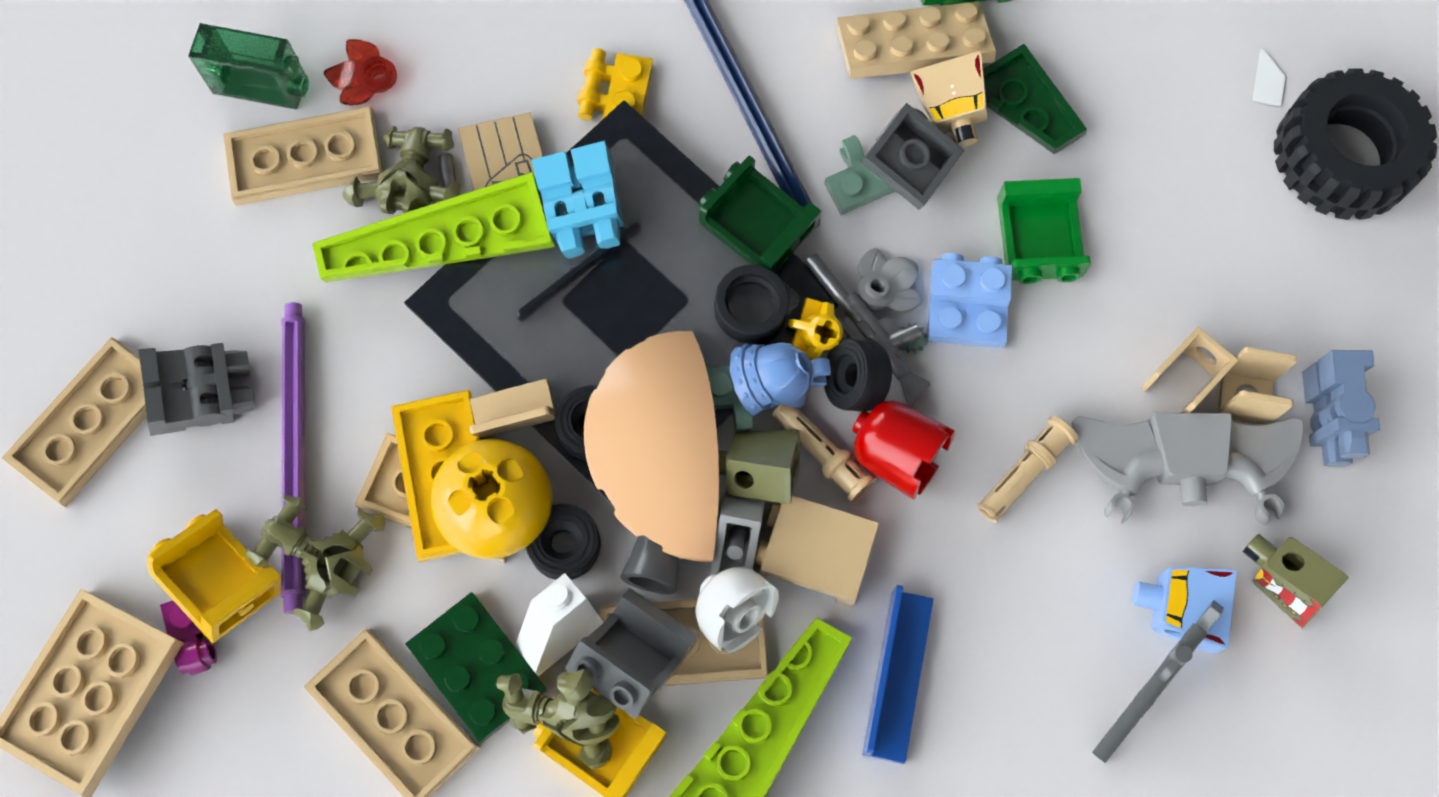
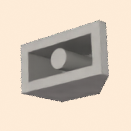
[710,489,765,576]

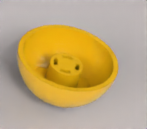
[430,439,553,559]

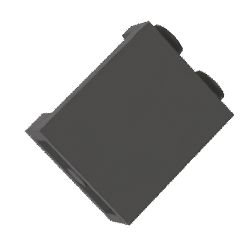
[565,588,698,719]

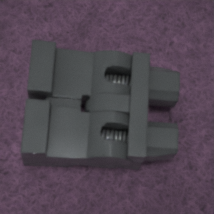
[138,343,255,436]

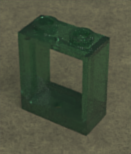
[188,23,309,110]

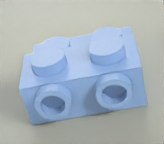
[927,253,1012,348]

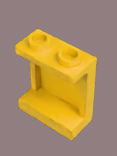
[147,509,281,644]
[533,688,668,797]

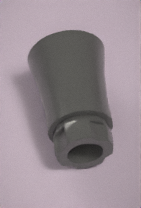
[620,535,680,594]

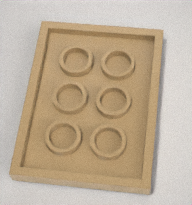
[0,589,184,797]

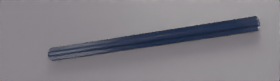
[684,0,820,229]

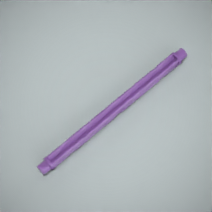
[281,302,306,614]

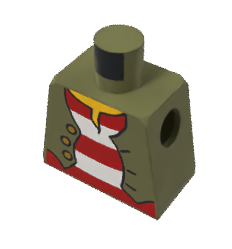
[1242,534,1349,629]

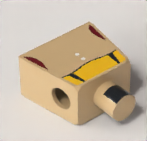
[911,51,988,148]

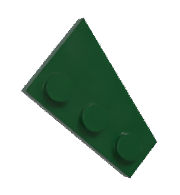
[984,44,1087,154]

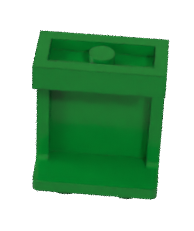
[997,178,1091,284]

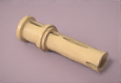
[772,404,877,503]
[977,416,1079,523]

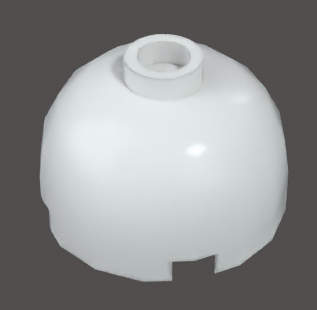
[695,567,779,653]

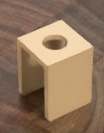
[1141,326,1238,413]
[1218,347,1297,425]

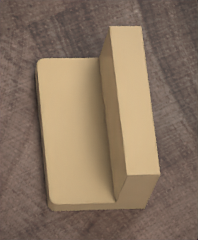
[470,378,557,439]

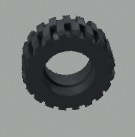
[1274,68,1438,220]

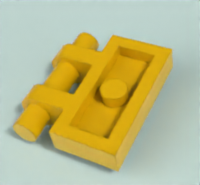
[577,48,653,120]

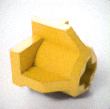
[787,298,843,360]

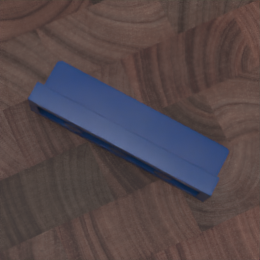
[862,585,934,764]

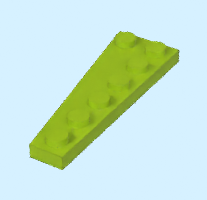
[312,172,555,283]
[669,618,852,797]

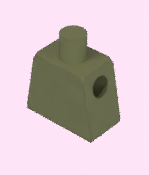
[718,430,800,504]

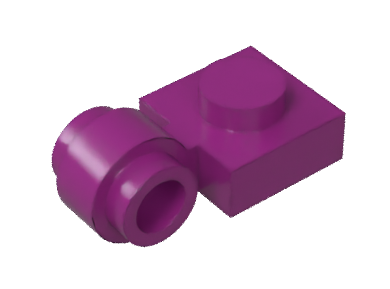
[160,600,217,676]

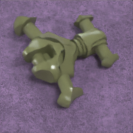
[343,126,461,215]
[245,494,386,632]
[496,668,621,769]

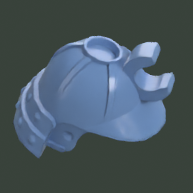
[730,342,831,416]

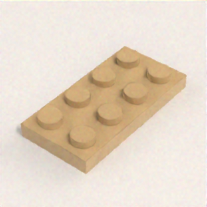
[837,1,996,79]

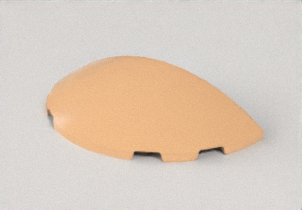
[584,331,719,562]

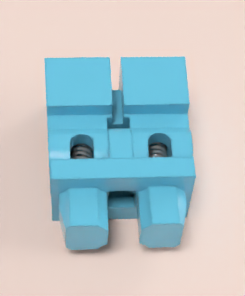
[531,140,625,258]

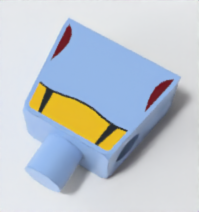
[1132,567,1237,654]

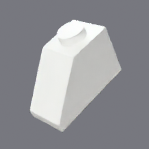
[515,573,604,677]

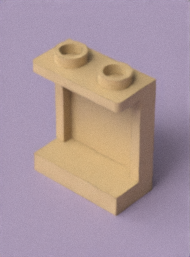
[754,496,879,607]

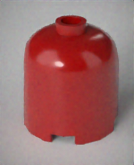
[852,400,955,500]

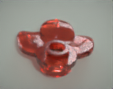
[323,39,397,106]

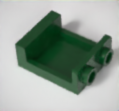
[698,155,822,273]

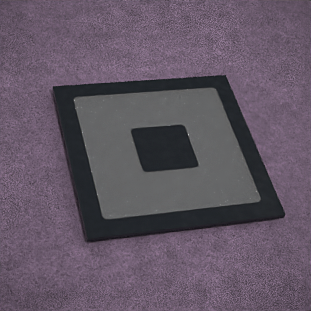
[404,100,839,503]

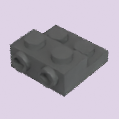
[860,103,965,210]

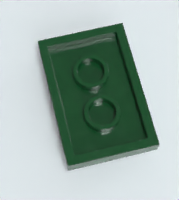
[405,592,548,744]

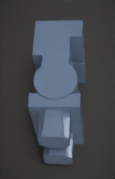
[1302,350,1380,467]

